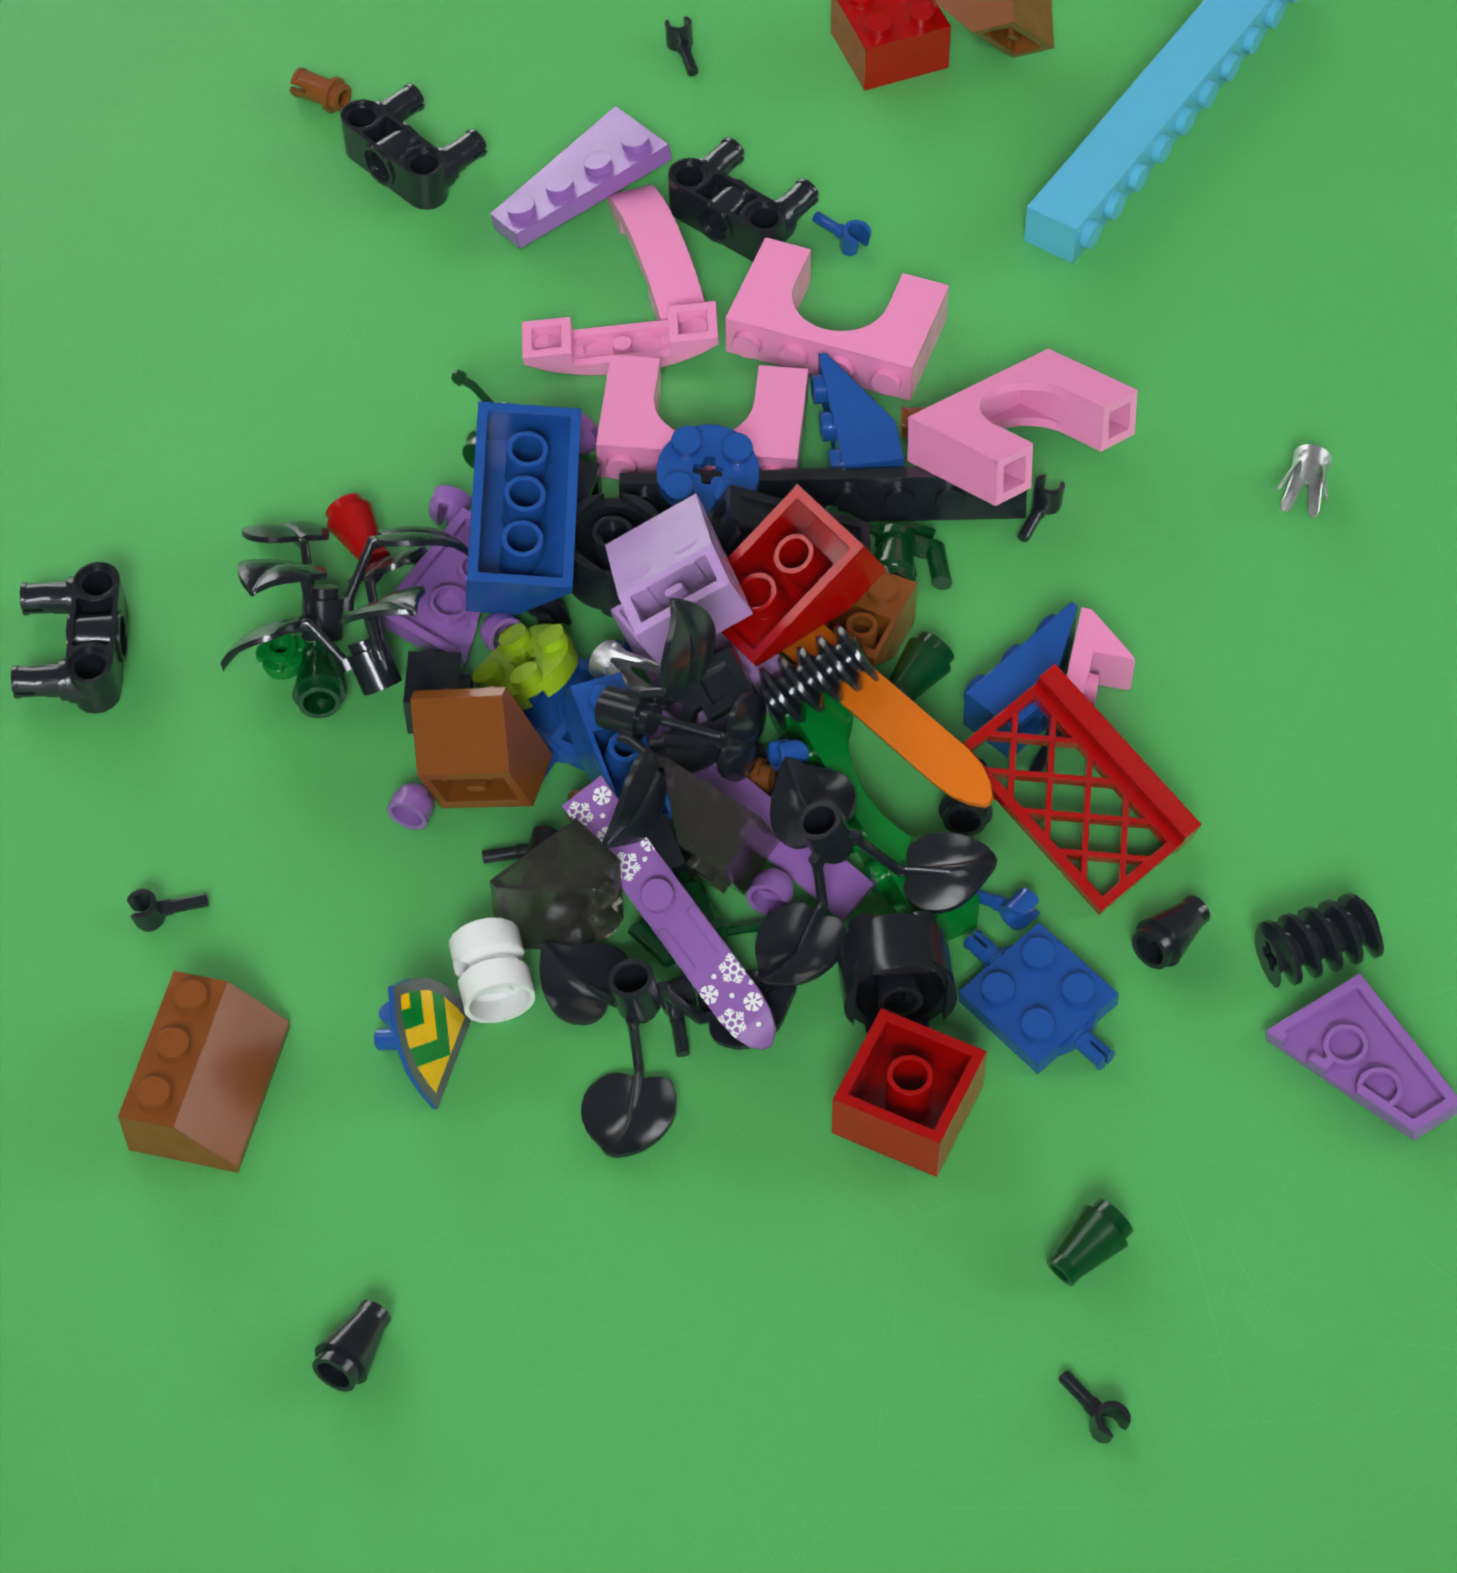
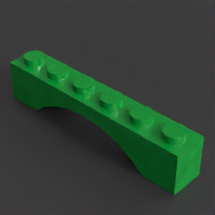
[768,693,980,941]

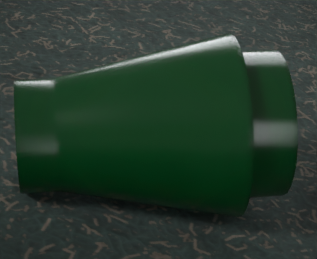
[889,632,954,701]
[292,641,346,718]
[1047,1198,1133,1286]

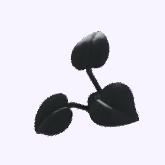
[238,521,468,641]
[220,546,428,696]
[594,598,767,848]
[755,757,997,987]
[539,941,797,1158]

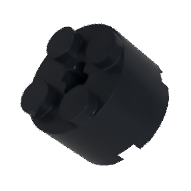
[572,493,659,617]
[837,911,957,1033]

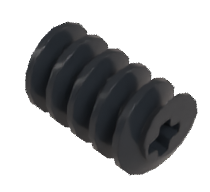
[758,624,879,732]
[1255,893,1384,988]

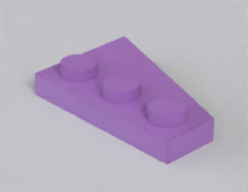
[381,507,482,671]
[1266,973,1457,1141]

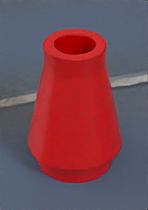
[325,493,390,564]

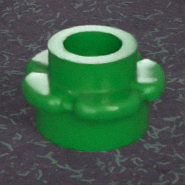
[256,633,306,680]

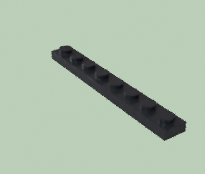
[619,467,1027,522]

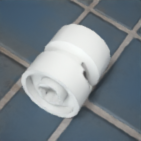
[448,918,535,1023]

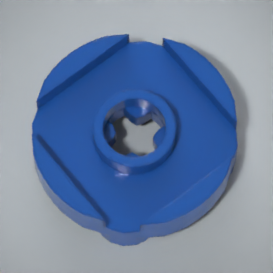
[657,424,759,516]

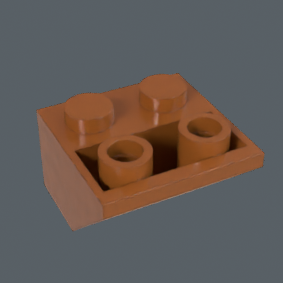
[932,0,1054,58]
[825,572,917,666]
[410,686,553,808]

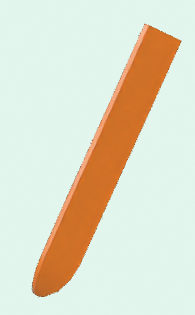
[781,625,994,808]

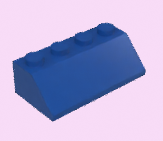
[465,401,581,615]

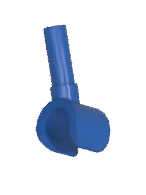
[812,211,871,257]
[767,739,809,772]
[977,887,1040,930]

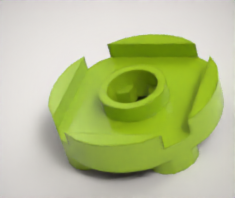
[472,623,578,711]

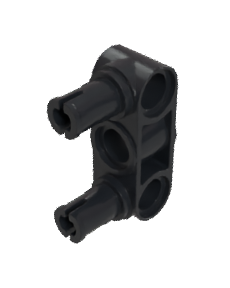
[340,83,487,210]
[668,137,819,261]
[11,562,128,714]

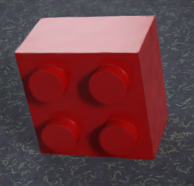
[830,0,951,91]
[831,1008,987,1177]

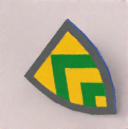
[374,979,471,1109]

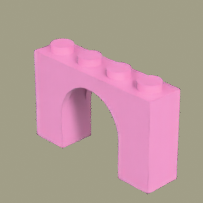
[725,237,949,401]
[907,348,1138,506]
[596,354,808,480]

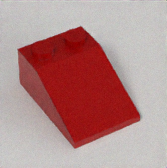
[721,484,887,667]

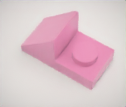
[1066,607,1135,706]

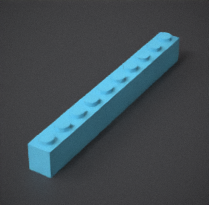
[1024,0,1299,263]

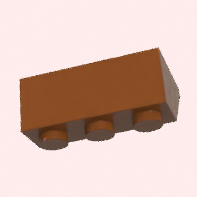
[118,971,290,1173]

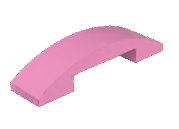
[607,184,705,321]
[522,301,719,376]

